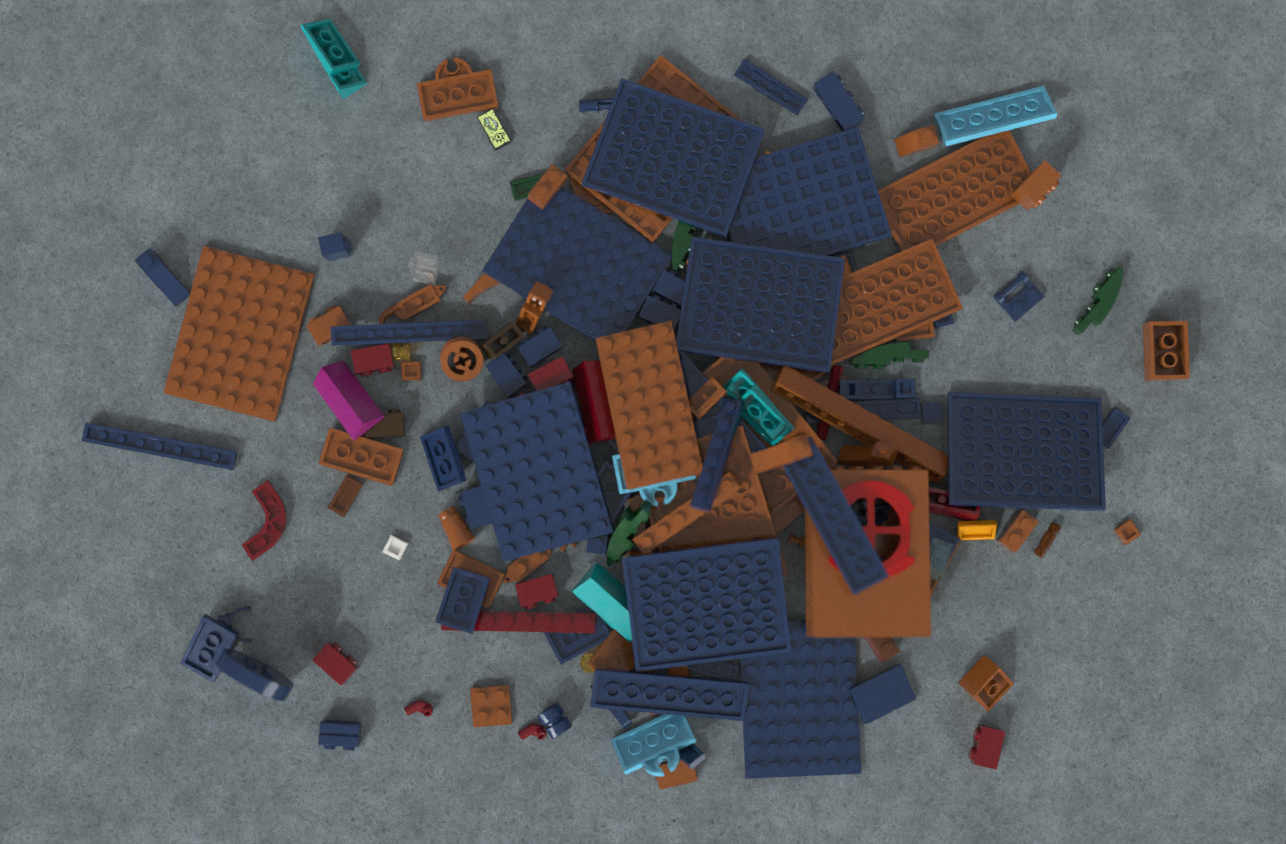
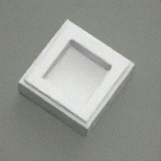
[383,535,409,561]

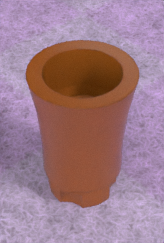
[438,506,476,551]

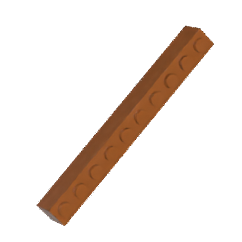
[770,365,948,483]

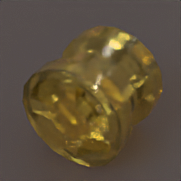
[393,342,411,362]
[580,653,594,673]

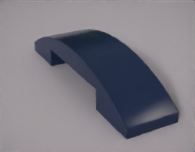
[839,378,915,400]

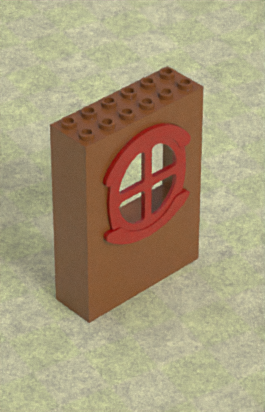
[805,466,931,637]

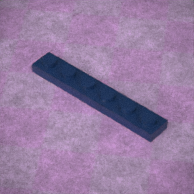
[690,398,745,512]

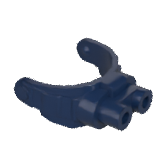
[218,606,252,642]

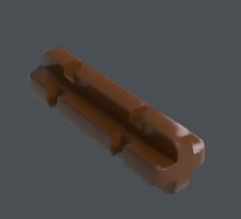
[1034,522,1061,558]

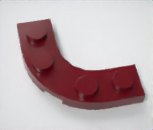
[242,480,286,561]

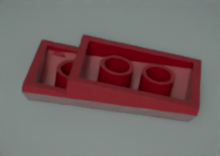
[572,360,616,445]

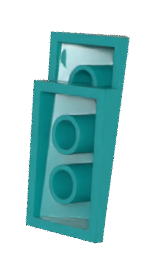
[300,18,367,100]
[723,367,794,446]
[572,562,632,642]

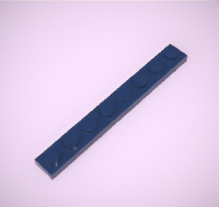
[331,320,487,346]
[82,422,238,470]

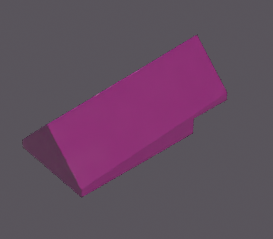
[313,360,385,441]

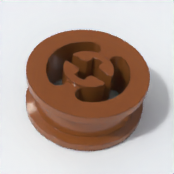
[440,336,483,381]

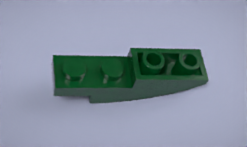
[672,221,696,272]
[1072,266,1123,335]
[850,342,929,370]
[607,500,652,567]

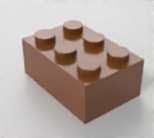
[1143,321,1190,381]

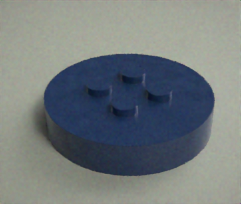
[216,648,294,701]

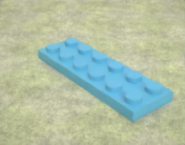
[934,86,1057,146]

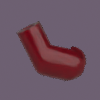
[404,700,433,717]
[517,723,547,740]

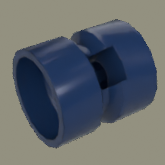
[537,703,573,739]

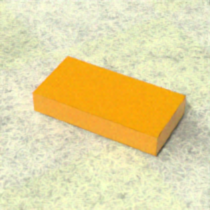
[956,520,997,540]

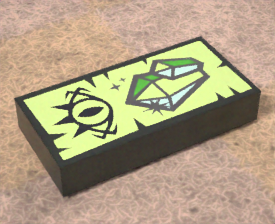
[477,108,512,151]

